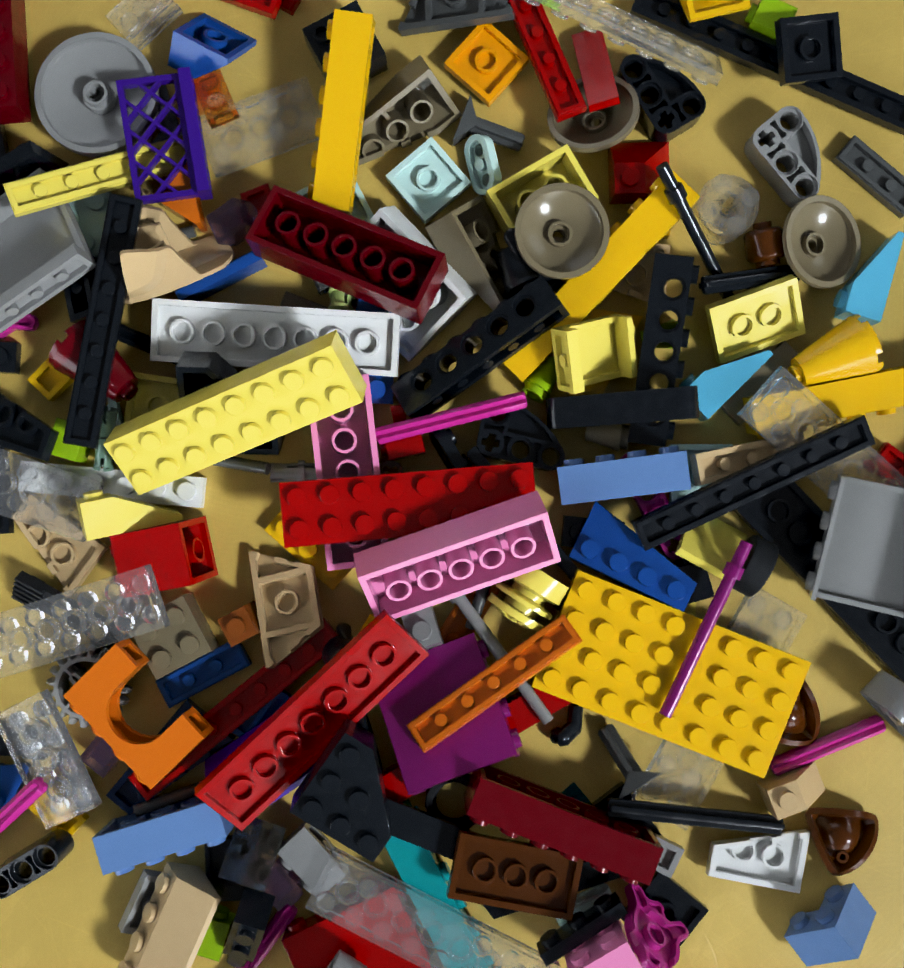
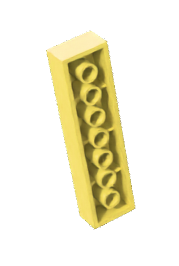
[103,330,367,495]

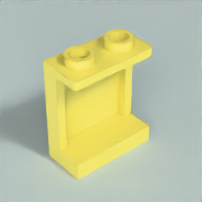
[551,313,638,394]

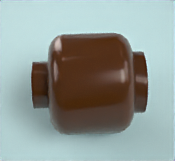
[743,221,785,268]

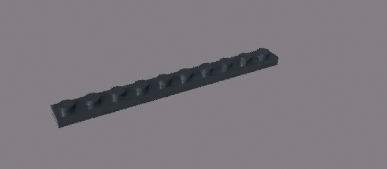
[629,0,904,135]

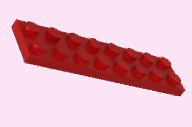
[279,462,535,548]
[194,609,430,831]

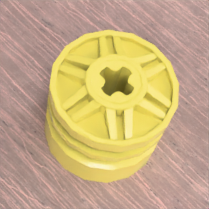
[487,569,570,632]

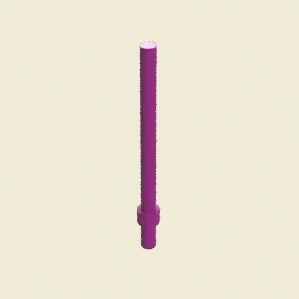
[659,540,753,718]

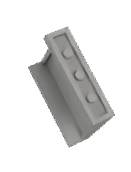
[0,168,96,333]
[805,474,904,618]

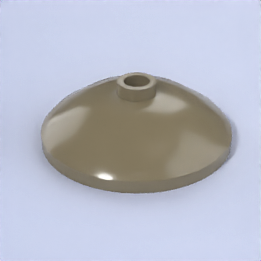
[547,76,640,153]
[514,183,610,280]
[782,195,861,289]

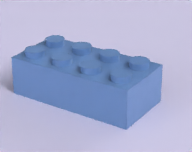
[557,445,691,505]
[92,796,234,876]

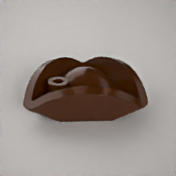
[779,680,820,746]
[805,807,879,876]

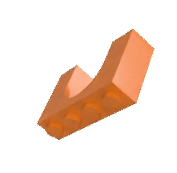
[63,637,214,790]

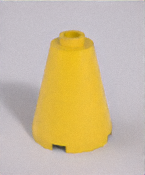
[788,314,884,387]

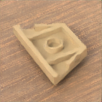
[248,551,324,669]

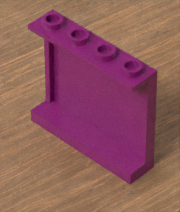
[379,633,523,795]

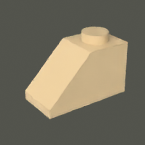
[756,761,826,821]

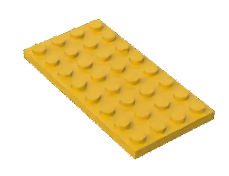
[530,569,811,779]

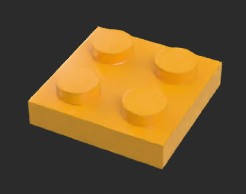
[444,23,529,107]

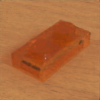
[194,69,240,129]

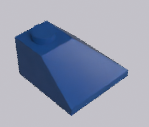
[168,13,257,79]

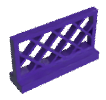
[116,67,214,205]

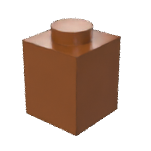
[217,601,260,648]

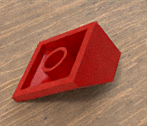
[608,142,669,204]

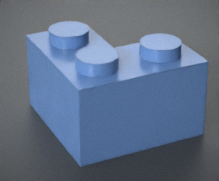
[784,883,876,967]

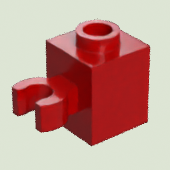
[379,404,426,461]

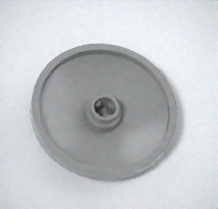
[34,32,160,158]

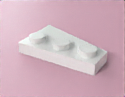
[705,829,810,894]

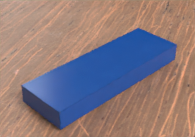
[175,251,268,301]
[155,642,252,708]

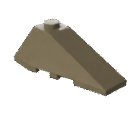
[358,55,462,166]
[425,195,526,312]

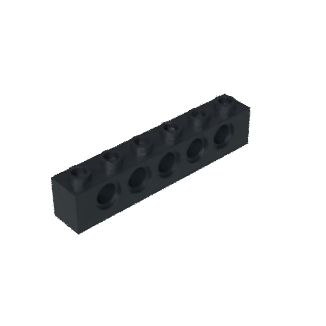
[628,253,700,447]
[390,275,570,419]

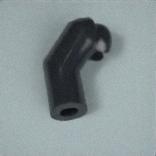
[550,704,583,746]

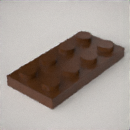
[446,830,584,921]

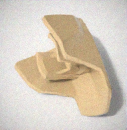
[119,205,235,304]

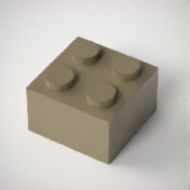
[127,593,220,680]

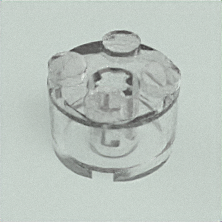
[691,174,760,245]

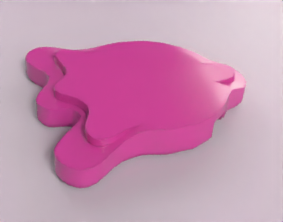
[624,883,689,968]

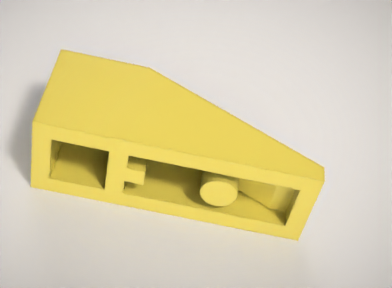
[76,490,183,541]

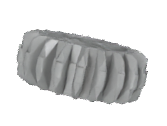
[46,643,133,728]

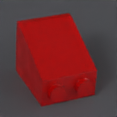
[109,516,218,598]

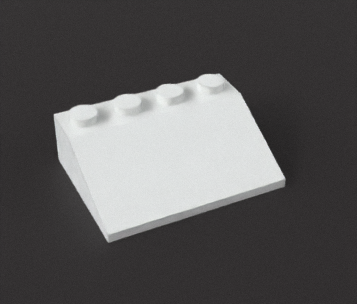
[345,205,477,362]

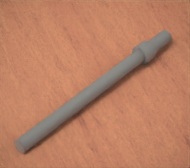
[450,594,554,725]

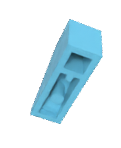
[833,231,904,326]
[679,350,773,422]

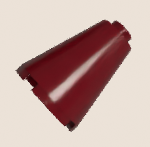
[49,319,138,402]

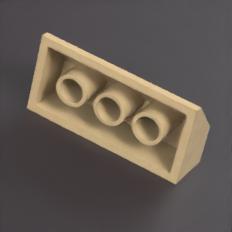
[118,861,221,968]

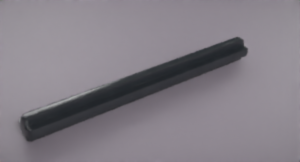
[605,798,785,835]

